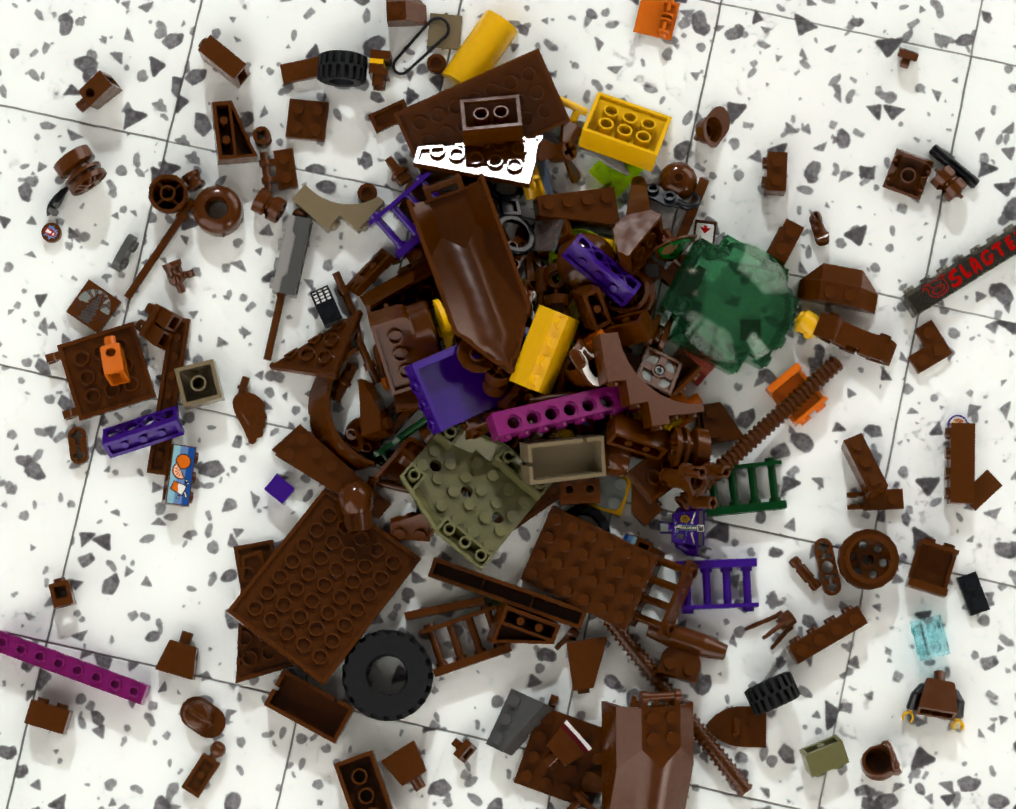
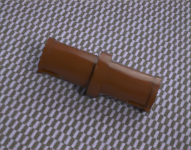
[330,362,359,403]

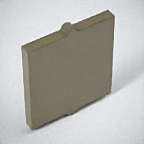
[427,12,462,50]

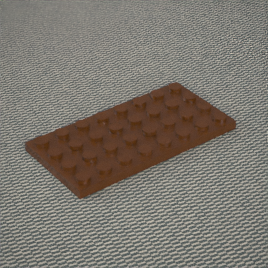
[394,48,570,184]

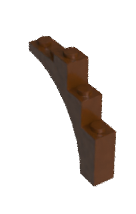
[591,332,704,432]

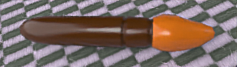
[373,344,390,391]

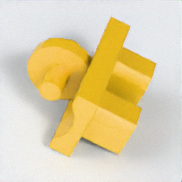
[522,164,546,201]

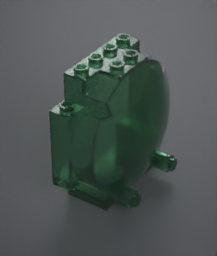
[656,234,800,375]

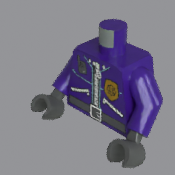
[660,506,712,560]

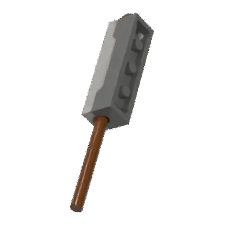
[263,208,313,361]

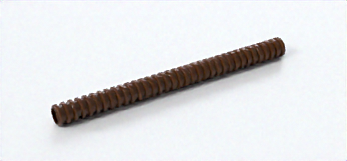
[675,356,843,511]
[603,621,753,796]

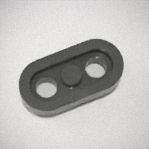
[111,234,139,272]

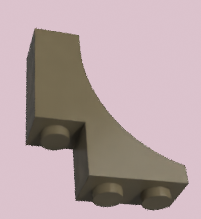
[292,185,385,234]

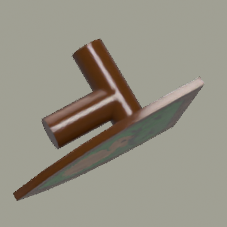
[654,228,697,262]

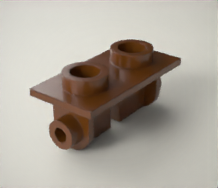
[461,410,499,440]

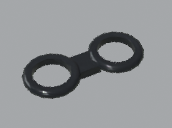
[486,180,536,256]

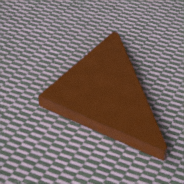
[269,310,363,380]

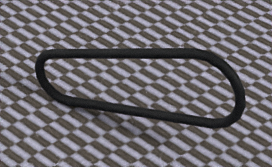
[392,17,450,75]

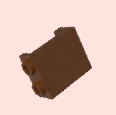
[905,537,959,598]

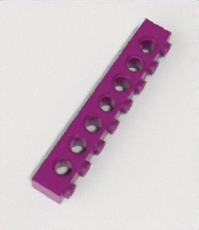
[486,386,640,443]
[0,630,151,705]

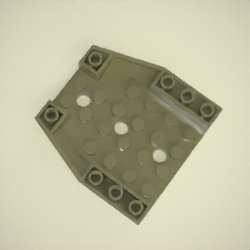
[399,424,553,571]

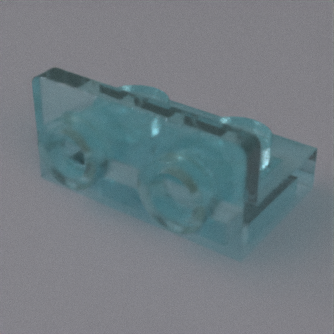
[910,615,951,661]

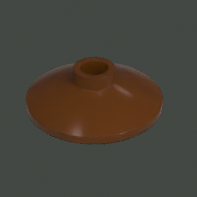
[457,340,494,373]

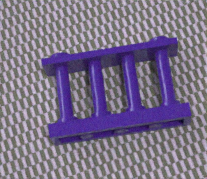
[368,171,440,261]
[676,558,759,614]

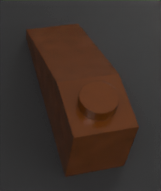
[358,379,393,441]

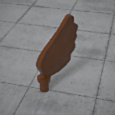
[232,376,267,444]

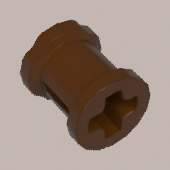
[253,126,272,148]

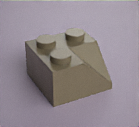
[174,359,225,410]

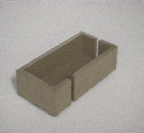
[519,433,606,485]

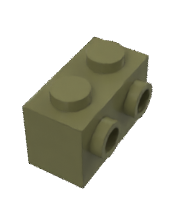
[799,735,849,777]

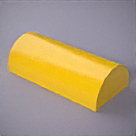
[441,10,518,85]

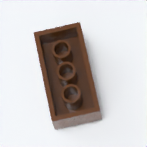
[334,750,394,809]

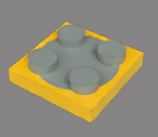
[585,474,632,517]

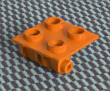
[633,0,680,41]

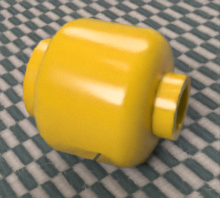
[793,310,819,340]

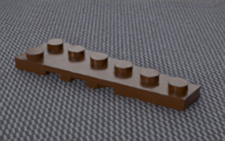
[275,425,391,519]

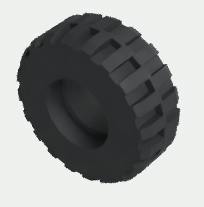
[342,630,434,721]

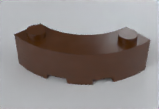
[813,312,897,366]

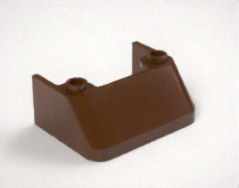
[370,437,468,537]

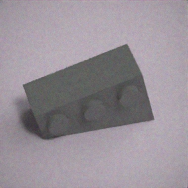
[486,688,554,756]

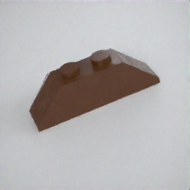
[796,263,878,314]

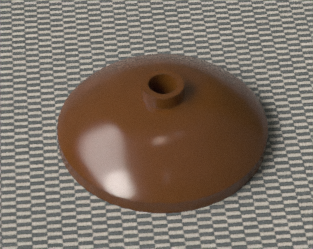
[556,233,617,290]

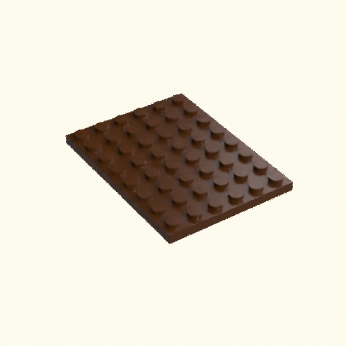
[226,487,421,686]

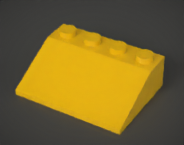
[578,92,672,172]
[509,304,580,394]

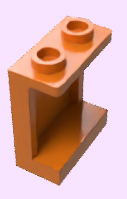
[765,363,828,426]

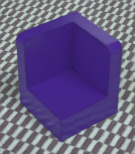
[264,474,295,505]

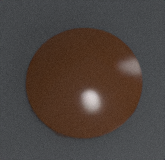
[344,417,384,455]

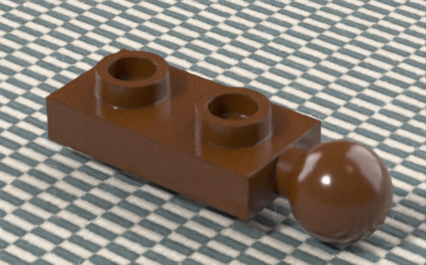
[181,741,226,798]

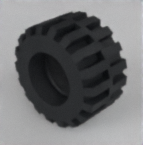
[317,50,368,87]
[744,672,801,715]

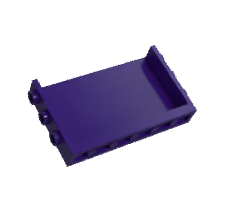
[404,343,522,435]

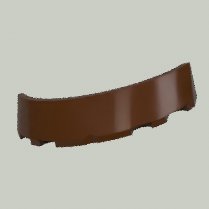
[308,347,377,470]

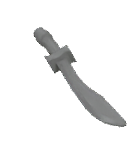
[542,131,630,176]

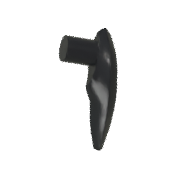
[46,187,70,216]

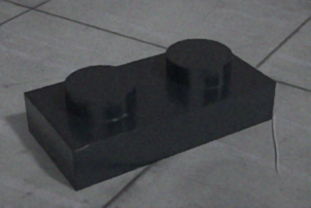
[956,571,990,616]

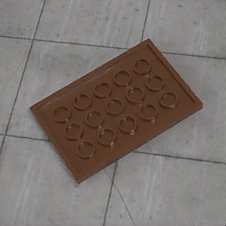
[520,506,660,631]

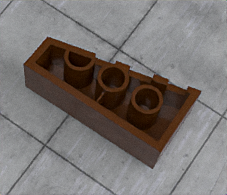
[533,187,620,230]

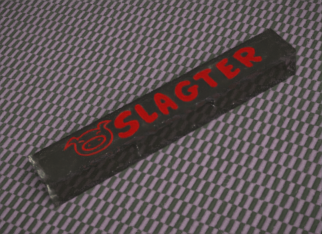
[900,223,1016,318]

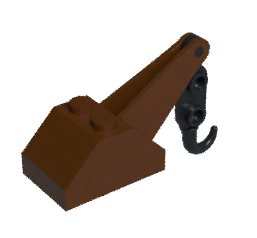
[612,176,700,277]

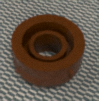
[192,184,244,237]

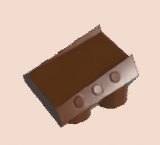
[882,148,934,200]

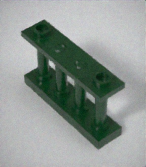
[705,457,787,518]

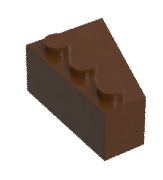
[211,100,258,165]
[486,602,561,644]

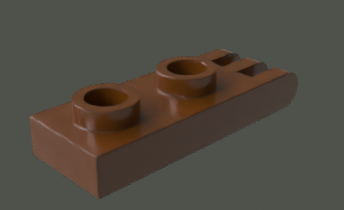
[347,248,395,296]

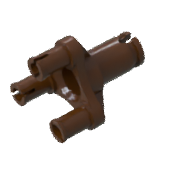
[659,462,731,509]

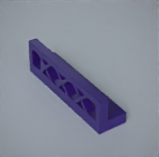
[562,233,642,307]
[102,405,184,459]

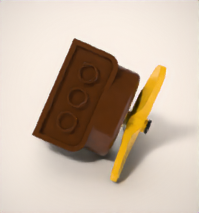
[366,299,457,395]

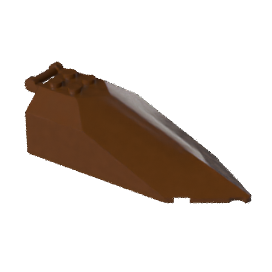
[406,173,531,374]
[601,689,694,809]

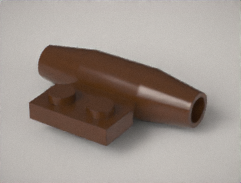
[646,624,728,685]

